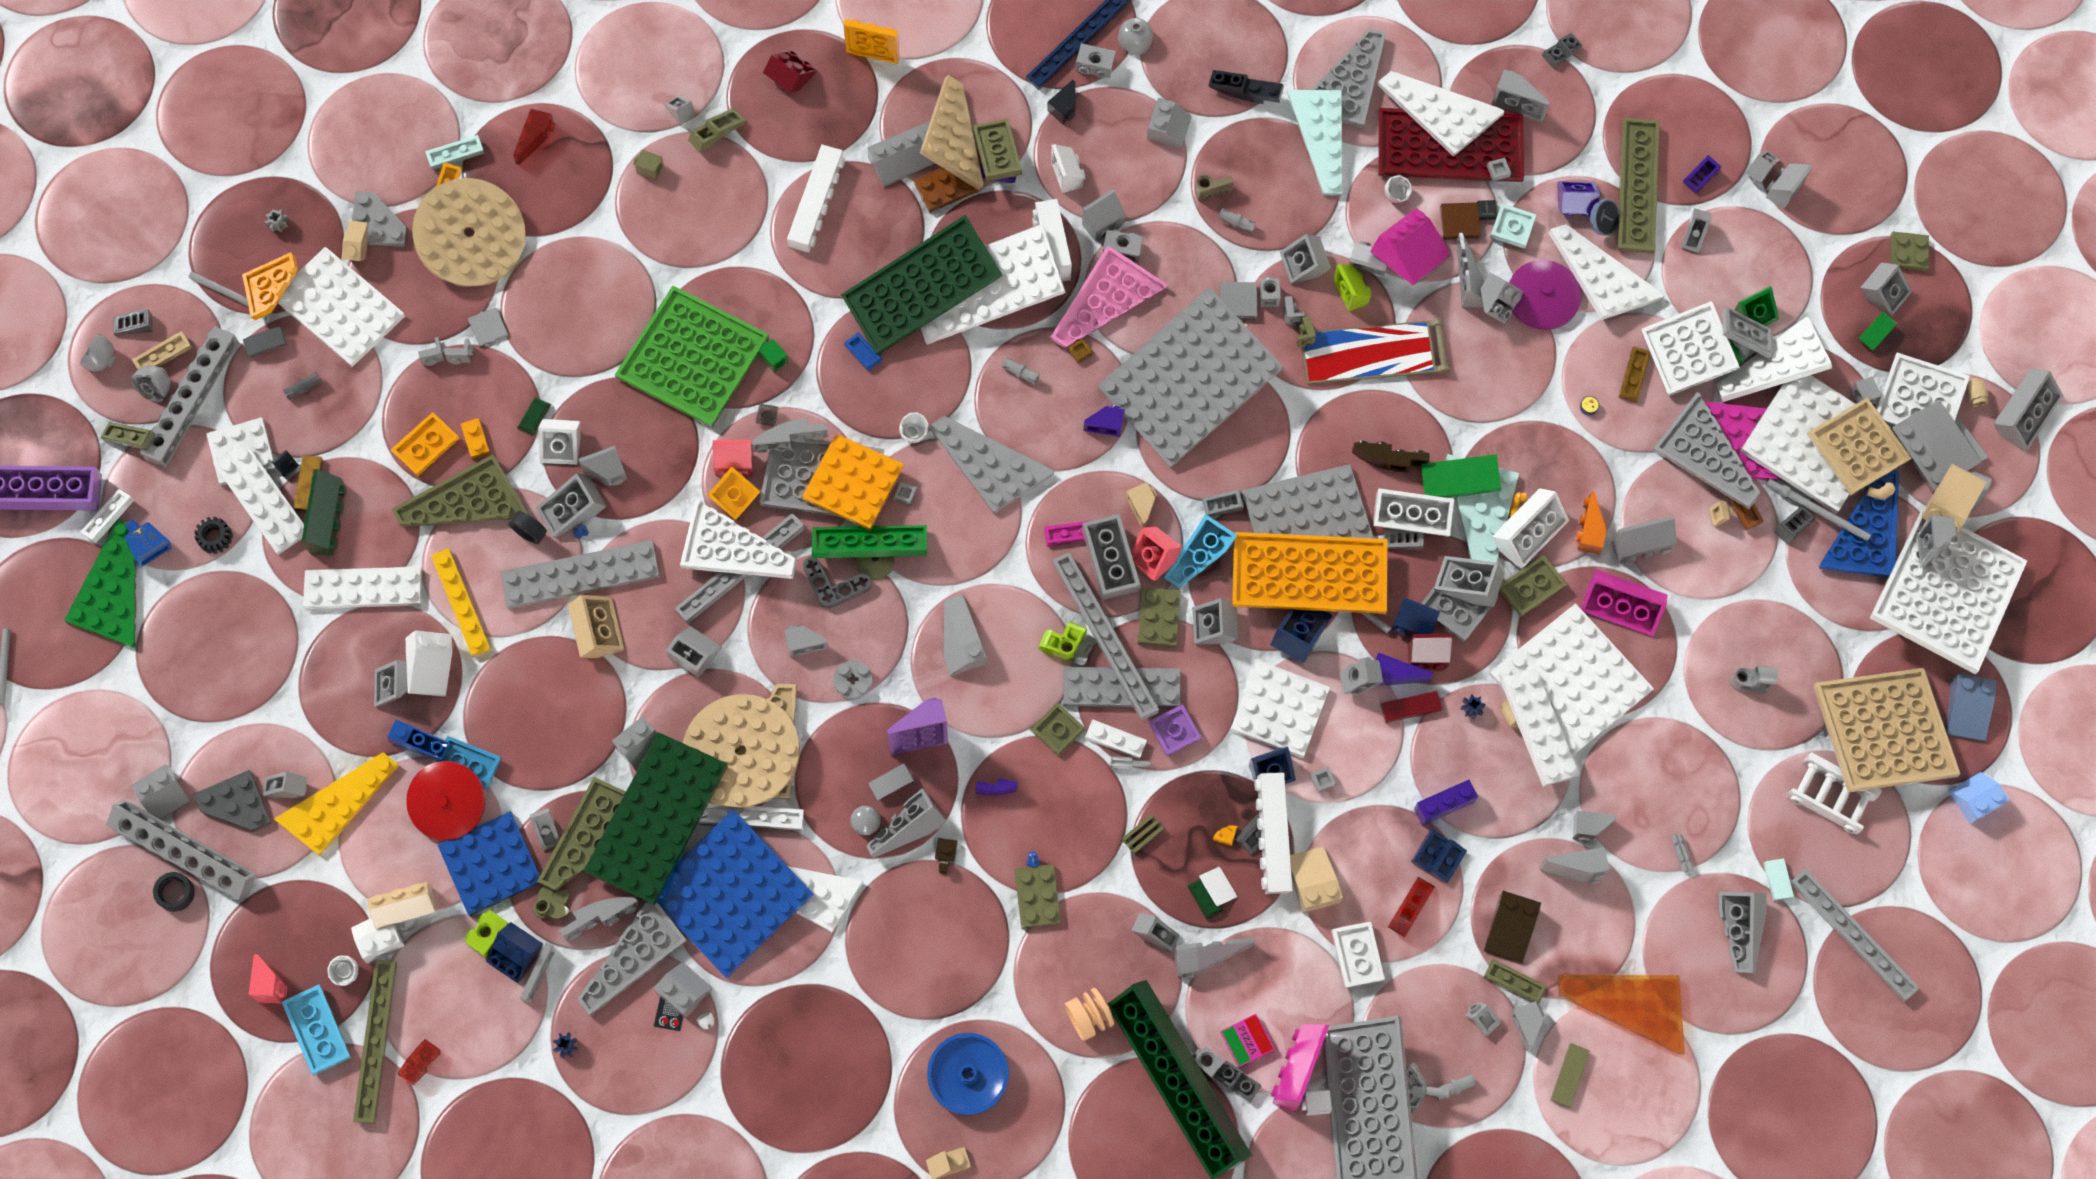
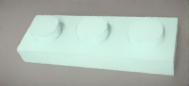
[425,135,484,170]

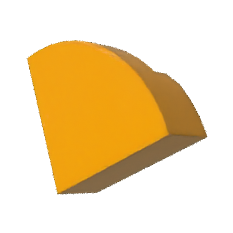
[1213,826,1238,846]

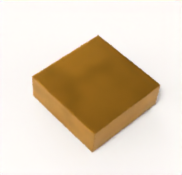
[1067,338,1093,364]

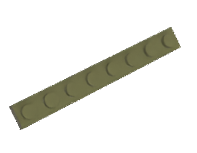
[353,960,397,1124]

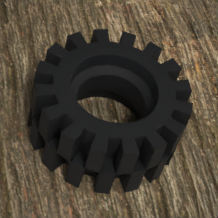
[194,517,233,554]

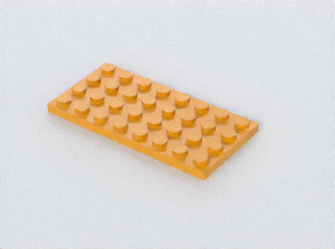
[1232,532,1387,614]

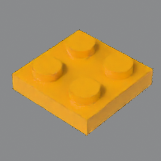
[707,466,761,520]

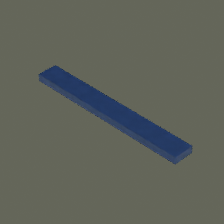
[1026,0,1132,90]

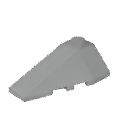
[1456,233,1484,308]
[944,594,986,676]
[866,788,946,858]
[1719,891,1767,973]
[1174,938,1254,980]

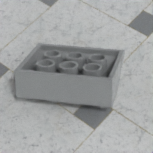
[1891,399,1982,493]

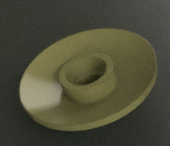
[856,556,894,580]

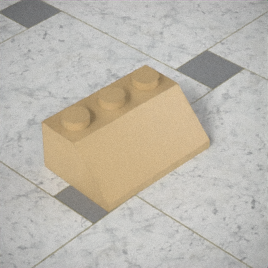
[567,595,625,658]
[368,882,435,929]

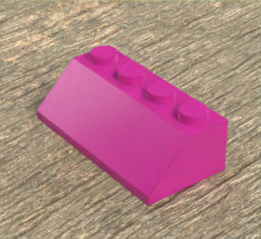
[1581,569,1668,636]

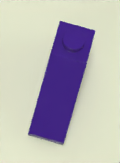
[1375,652,1433,685]

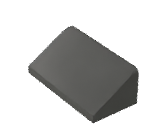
[1234,813,1261,855]

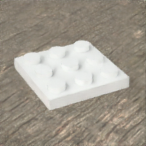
[206,417,277,486]

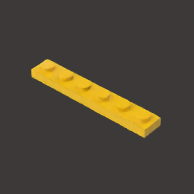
[430,548,491,657]

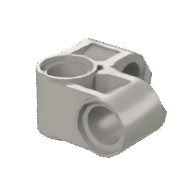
[1729,666,1778,693]

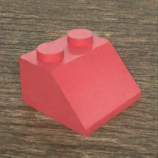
[713,440,754,477]
[1131,526,1182,581]
[248,954,287,1004]

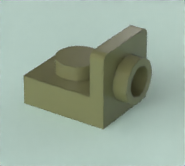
[1296,316,1316,347]

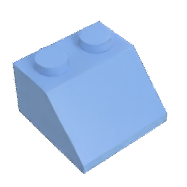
[1948,772,2010,824]

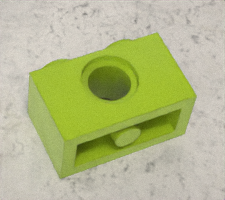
[465,909,509,959]

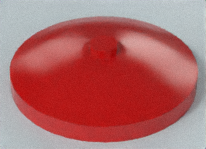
[406,761,486,840]

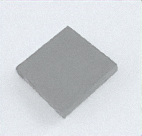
[1219,282,1257,319]

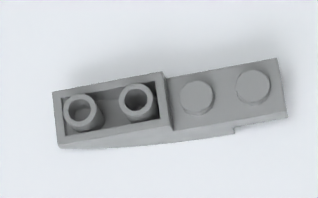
[752,418,828,453]
[559,897,639,941]

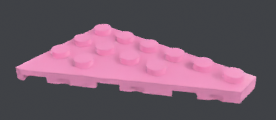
[1050,246,1168,348]

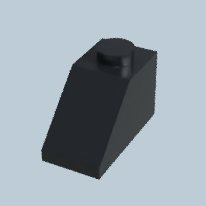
[1047,80,1076,124]

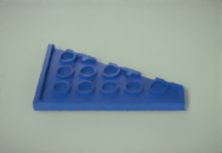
[1819,470,1899,578]

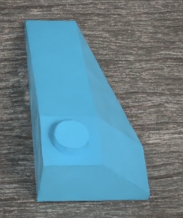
[1164,514,1237,589]

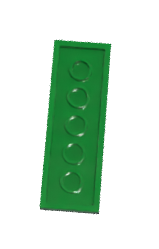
[812,525,927,558]

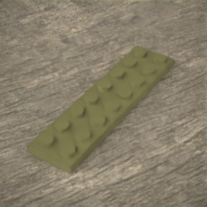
[1617,117,1659,254]

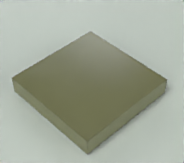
[1030,702,1085,757]

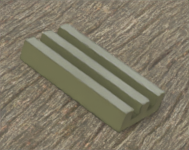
[1121,814,1164,854]

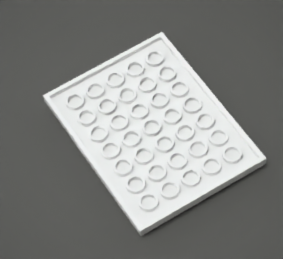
[1870,507,2027,675]

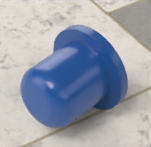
[573,524,589,538]
[1026,851,1040,867]

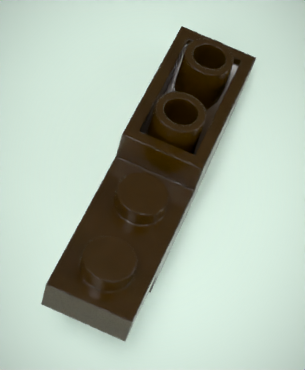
[1352,441,1430,473]

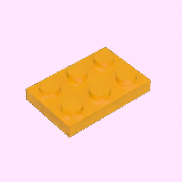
[391,412,459,477]

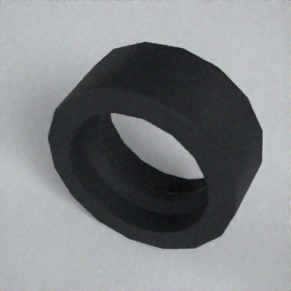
[509,511,547,544]
[153,872,195,912]

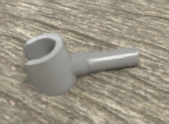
[1075,644,1093,667]

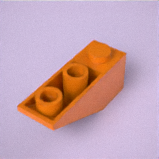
[1575,491,1607,554]

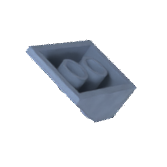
[1946,674,1997,742]

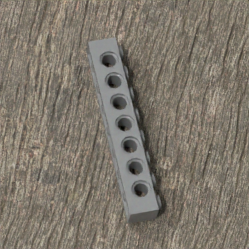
[140,326,239,468]
[106,799,257,900]

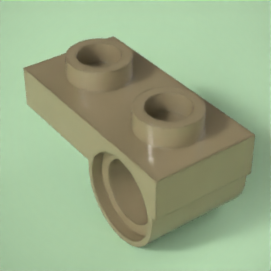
[1195,175,1234,201]

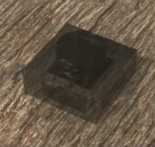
[756,404,779,427]

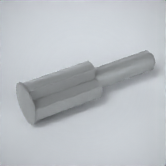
[1110,757,1151,769]

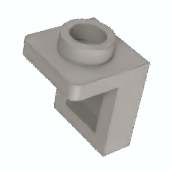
[418,337,446,366]
[445,338,474,364]

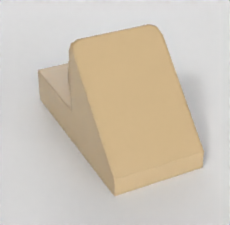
[926,1147,971,1179]

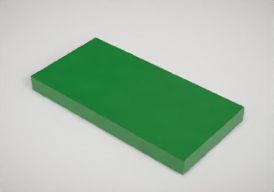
[1421,454,1501,498]

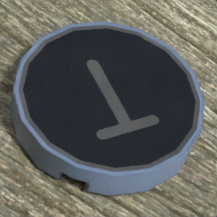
[1590,199,1620,236]

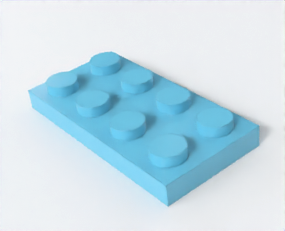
[282,984,351,1076]

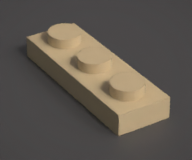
[132,331,192,370]

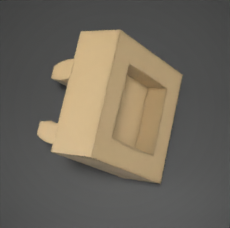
[1709,501,1735,526]

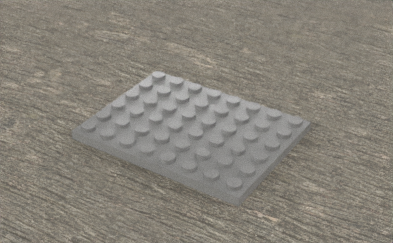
[1097,287,1284,468]

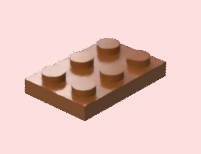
[914,168,979,213]

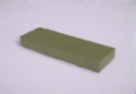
[101,422,155,450]
[1483,959,1547,1005]
[1550,1043,1590,1107]

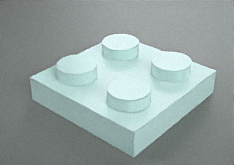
[1490,203,1536,249]

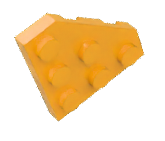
[242,252,298,321]

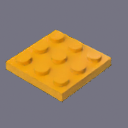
[843,19,900,64]

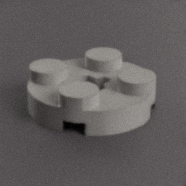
[834,661,873,700]

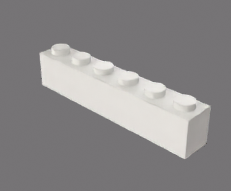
[787,145,845,253]
[1254,773,1292,894]

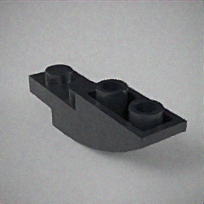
[1208,70,1284,104]

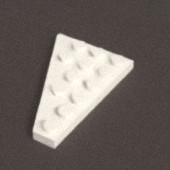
[1378,71,1504,157]
[1549,224,1664,320]
[1716,317,1832,402]
[680,500,796,579]

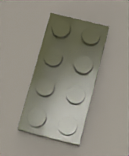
[973,119,1022,182]

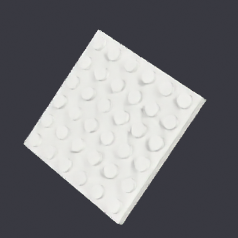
[1740,375,1890,514]
[1489,603,1654,757]

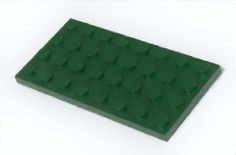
[841,215,1003,355]
[583,732,728,906]

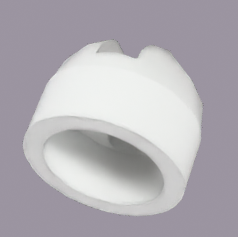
[697,1012,714,1029]

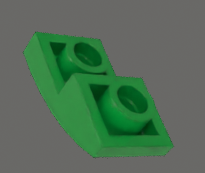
[1858,311,1897,351]

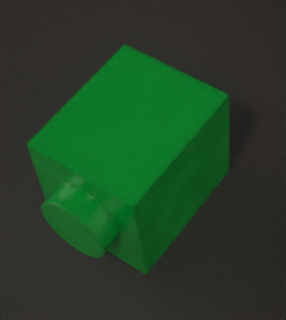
[759,339,789,373]

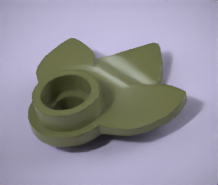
[533,886,570,919]

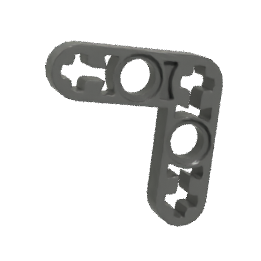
[803,557,872,609]

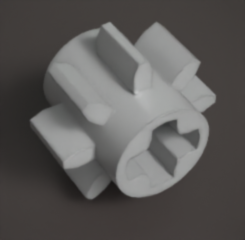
[265,209,289,233]

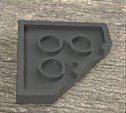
[194,770,272,832]

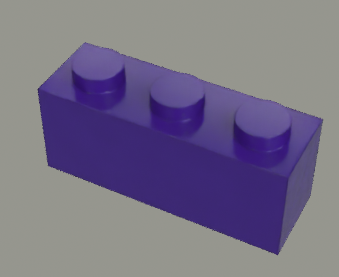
[1414,780,1478,826]

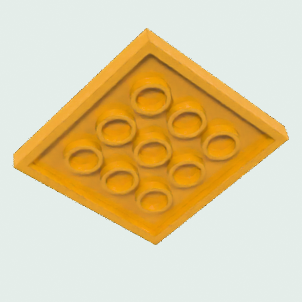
[802,434,904,530]

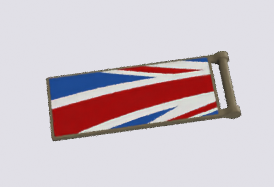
[1300,318,1451,385]

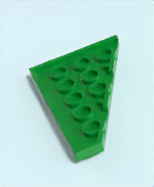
[64,519,136,648]

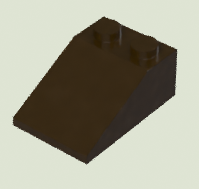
[1484,890,1541,964]

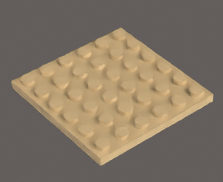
[1813,668,1960,793]

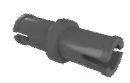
[283,372,323,400]

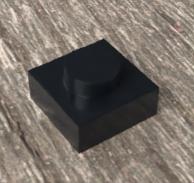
[271,450,299,478]

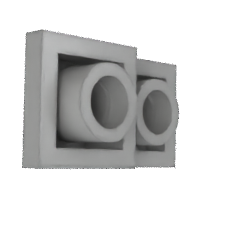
[868,763,915,801]

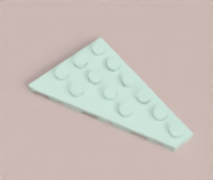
[1446,454,1519,562]

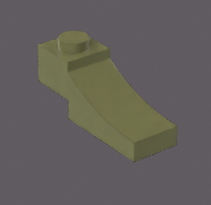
[688,108,745,153]

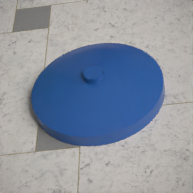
[927,1033,1009,1115]

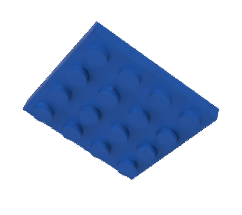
[437,811,540,917]

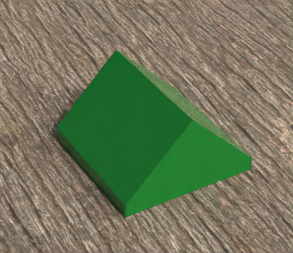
[1734,286,1779,326]

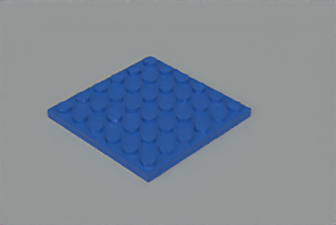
[657,809,814,978]

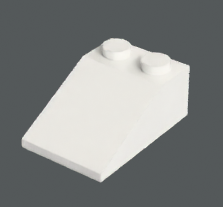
[405,630,452,697]

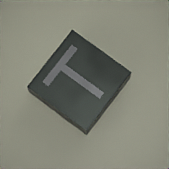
[1477,200,1497,220]

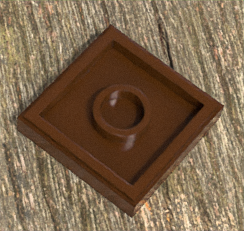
[1440,202,1481,239]

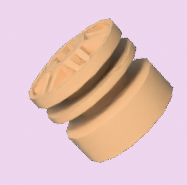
[1064,987,1114,1041]

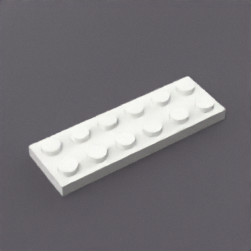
[213,442,304,555]
[303,567,422,609]
[1500,669,1580,787]

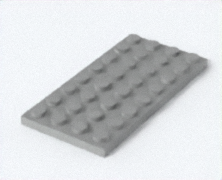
[1324,1016,1418,1179]

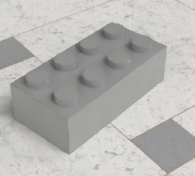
[1081,514,1140,601]

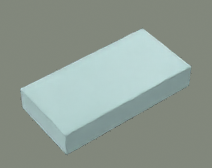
[1763,858,1794,901]

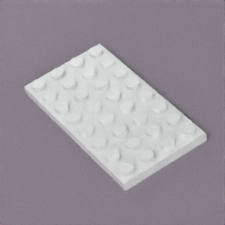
[921,224,1066,345]

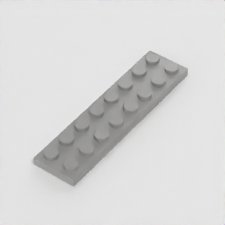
[501,540,660,609]

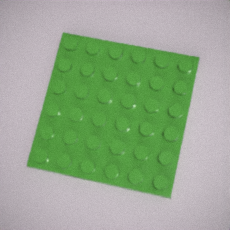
[615,286,769,427]

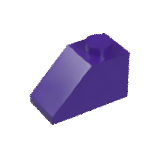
[1083,406,1125,437]

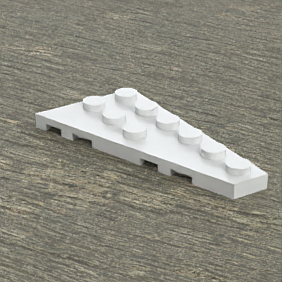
[788,866,863,933]

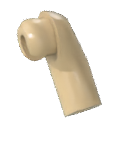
[1866,483,1895,500]

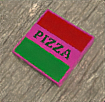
[1220,1014,1275,1068]

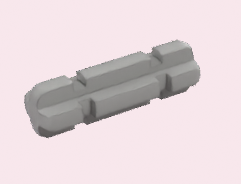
[1671,834,1694,872]

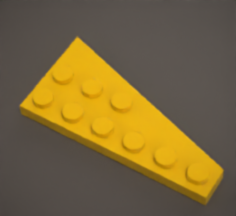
[274,752,399,856]

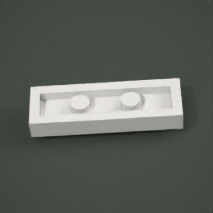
[80,489,134,543]
[1085,719,1147,760]

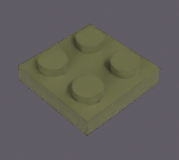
[1890,231,1929,271]

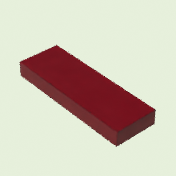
[1380,691,1442,723]

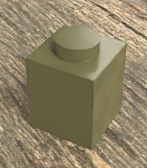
[634,150,664,180]

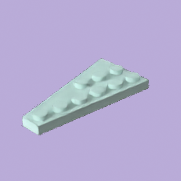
[1287,90,1342,196]

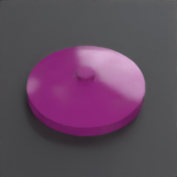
[1509,260,1582,330]

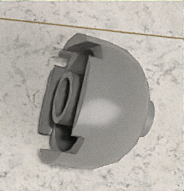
[1118,18,1153,55]
[80,334,116,372]
[131,365,171,403]

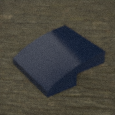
[1411,829,1467,883]

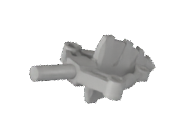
[1406,1063,1451,1114]

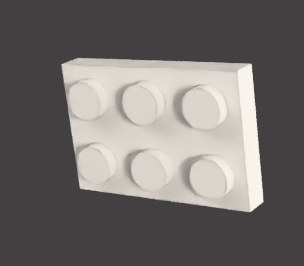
[1331,922,1385,989]

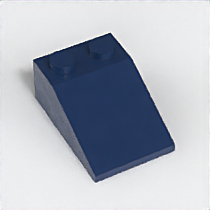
[1270,609,1332,664]

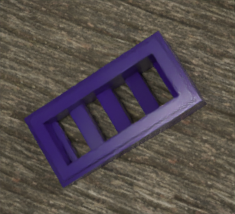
[1683,155,1722,194]

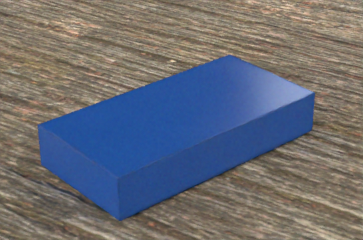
[844,332,882,371]

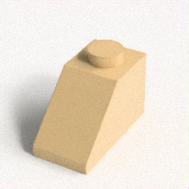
[342,221,368,261]
[1126,482,1157,528]

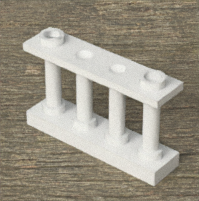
[1786,752,1882,834]

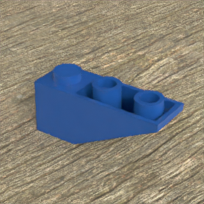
[387,719,450,761]

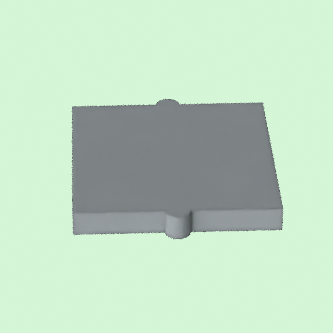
[467,307,508,347]

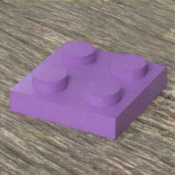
[1148,704,1201,757]

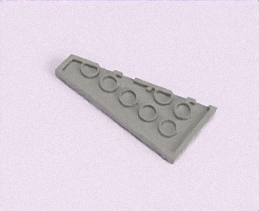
[577,902,687,1016]

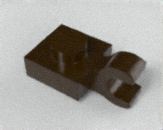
[935,838,958,874]

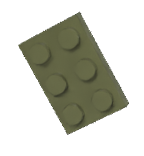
[1499,555,1567,617]
[1138,587,1180,647]
[1014,864,1061,928]

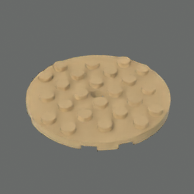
[412,178,525,287]
[683,694,800,809]

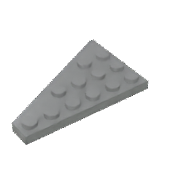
[1313,28,1386,128]
[1654,392,1760,509]
[929,416,1054,514]

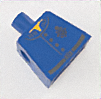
[125,520,171,568]

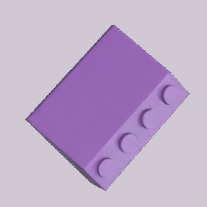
[887,698,948,756]

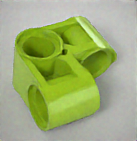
[1038,621,1087,661]

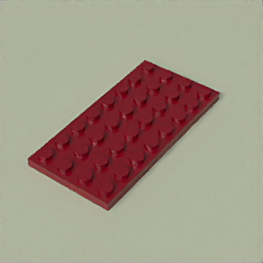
[1378,108,1524,182]

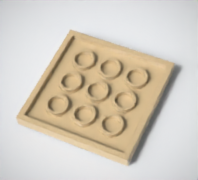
[1807,397,1912,495]

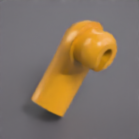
[1510,492,1527,518]

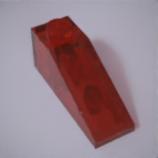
[513,109,555,165]
[1388,876,1435,938]

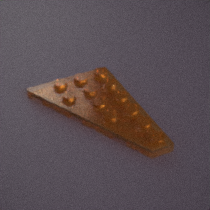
[1558,975,1685,1054]

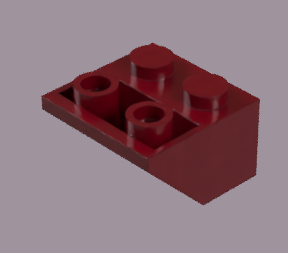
[763,50,817,93]

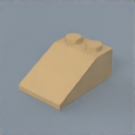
[1921,464,1987,533]
[1290,847,1343,913]

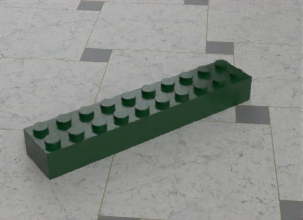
[1108,980,1253,1179]

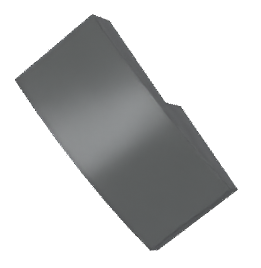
[1542,33,1583,68]
[243,327,287,357]
[1215,1061,1261,1103]

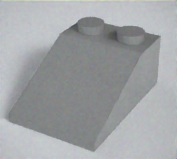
[1491,70,1550,122]
[536,473,606,538]
[1434,556,1504,607]
[1539,847,1610,884]

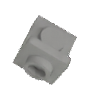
[1283,296,1306,326]
[1465,1002,1501,1036]

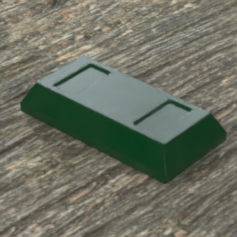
[517,397,552,436]
[1187,879,1224,920]

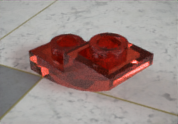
[398,1039,441,1086]

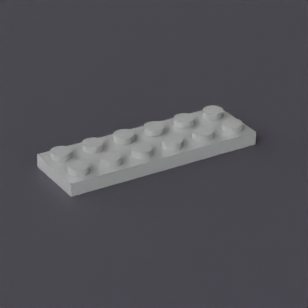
[1063,667,1180,708]

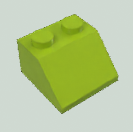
[1333,264,1372,312]

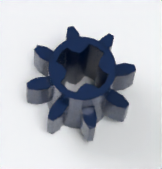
[1460,694,1486,720]
[553,1032,578,1058]

